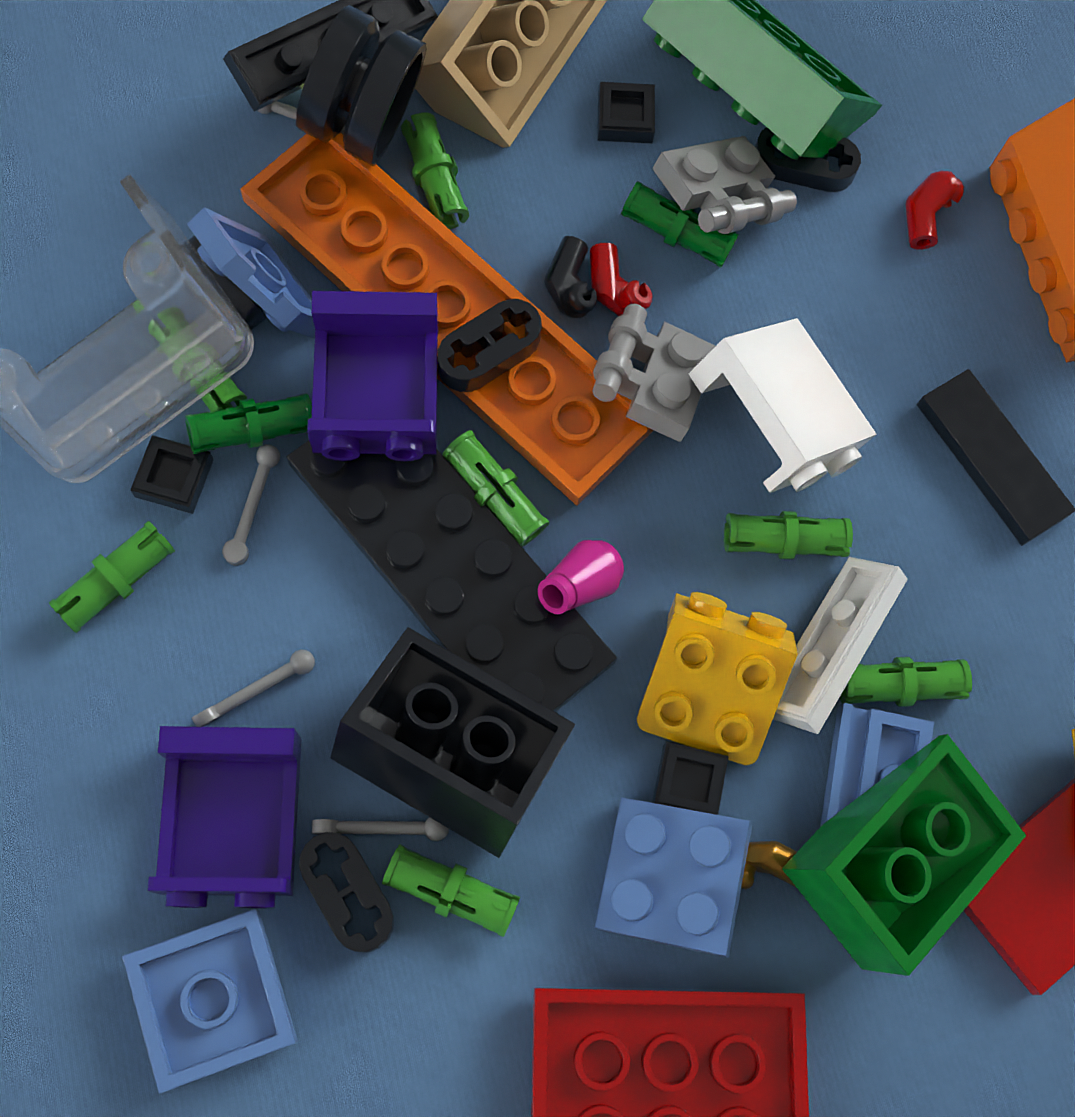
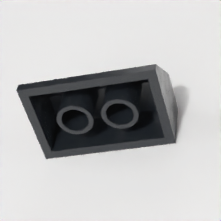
[330,627,575,858]

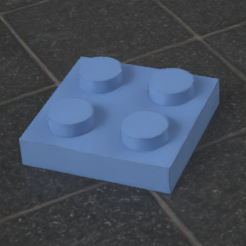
[595,797,752,958]
[122,909,298,1094]

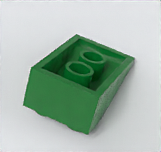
[782,734,1026,976]

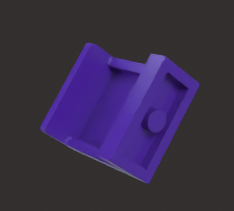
[307,291,438,461]
[147,726,302,909]

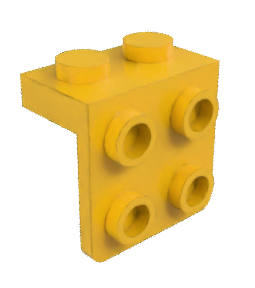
[637,592,798,765]

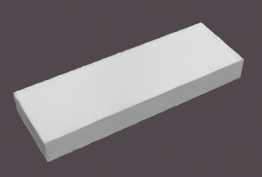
[773,557,908,734]

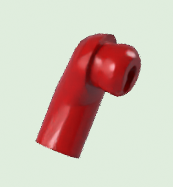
[905,171,964,250]
[589,243,653,316]

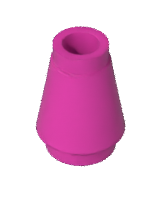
[538,540,624,614]

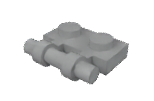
[652,136,797,234]
[592,304,715,442]

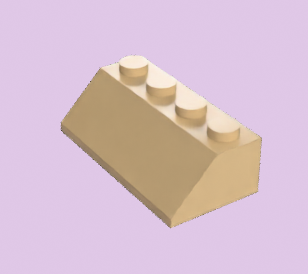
[415,0,607,148]

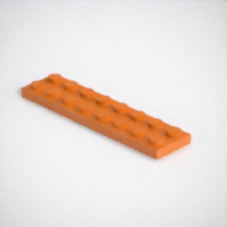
[240,132,654,506]

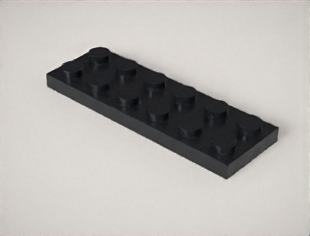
[286,440,617,712]

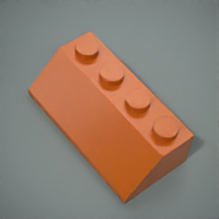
[989,98,1075,363]

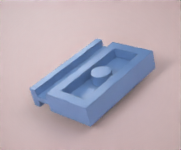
[820,703,934,827]

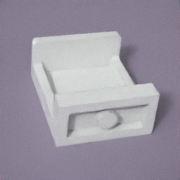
[689,318,877,493]

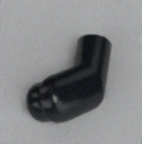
[544,236,597,318]

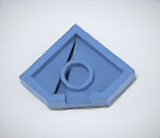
[187,207,315,338]

